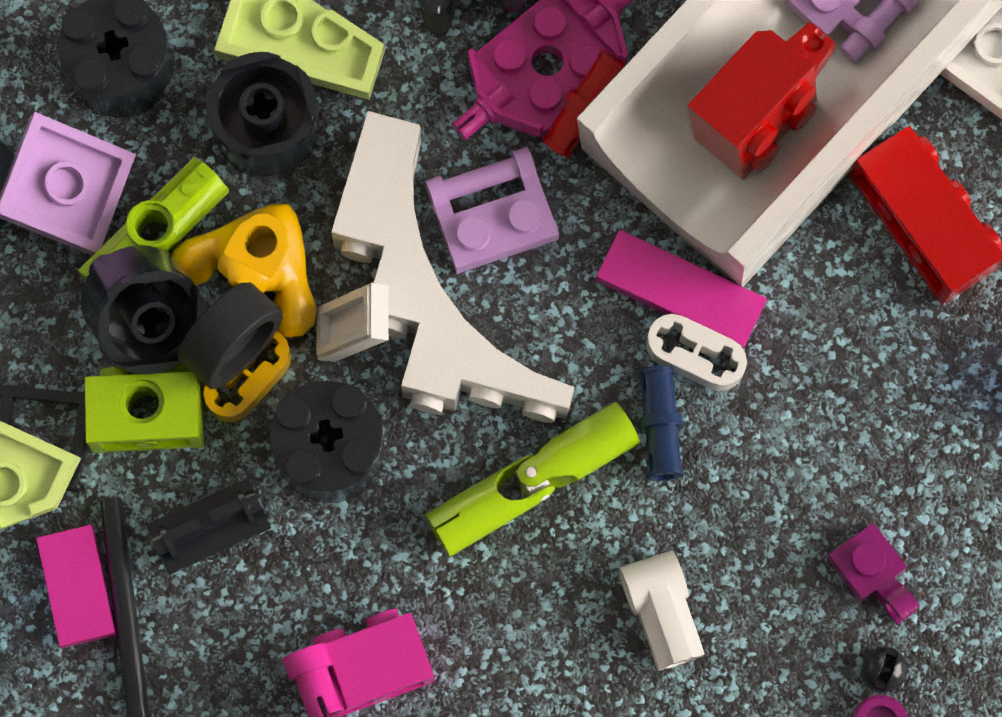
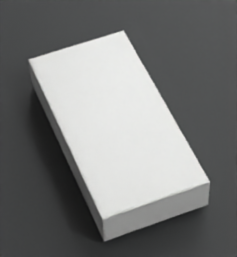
[316,283,389,362]

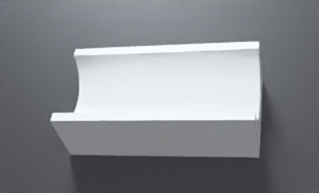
[577,0,1002,287]

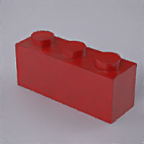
[848,125,1002,305]

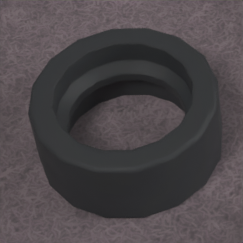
[178,282,283,389]

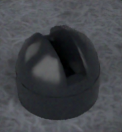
[860,646,908,693]

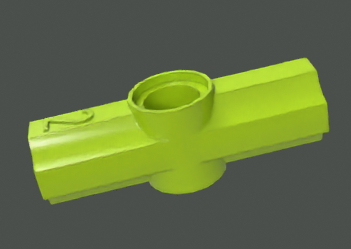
[78,156,229,281]

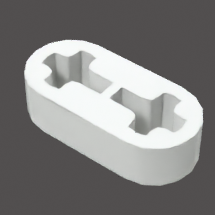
[646,314,747,391]

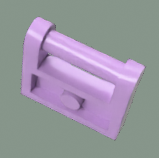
[425,147,559,274]

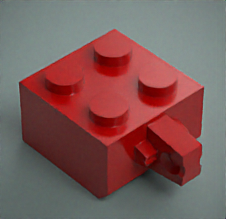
[687,22,835,180]

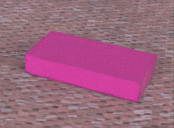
[36,525,117,649]

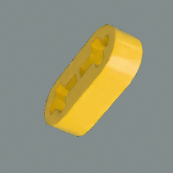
[203,331,291,422]

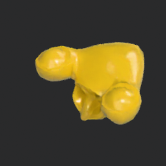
[172,204,317,337]

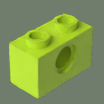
[85,364,204,453]

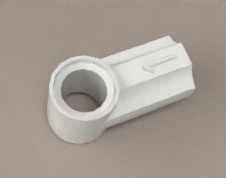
[619,550,704,671]

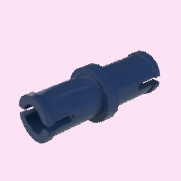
[639,366,684,482]

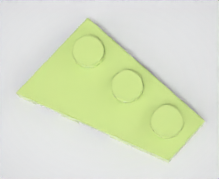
[214,0,385,100]

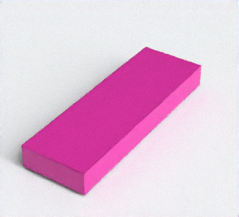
[595,229,767,349]

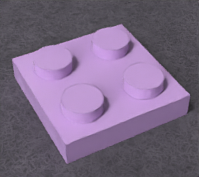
[0,112,136,256]

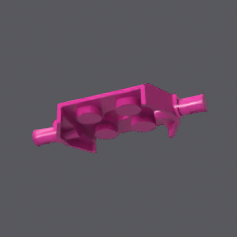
[451,0,634,141]

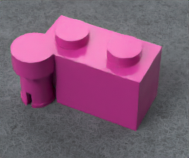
[282,609,435,717]

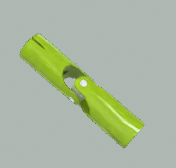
[424,401,640,557]

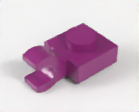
[827,523,920,625]

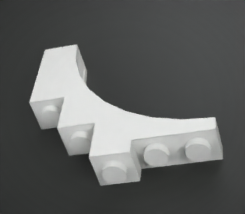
[331,111,575,423]

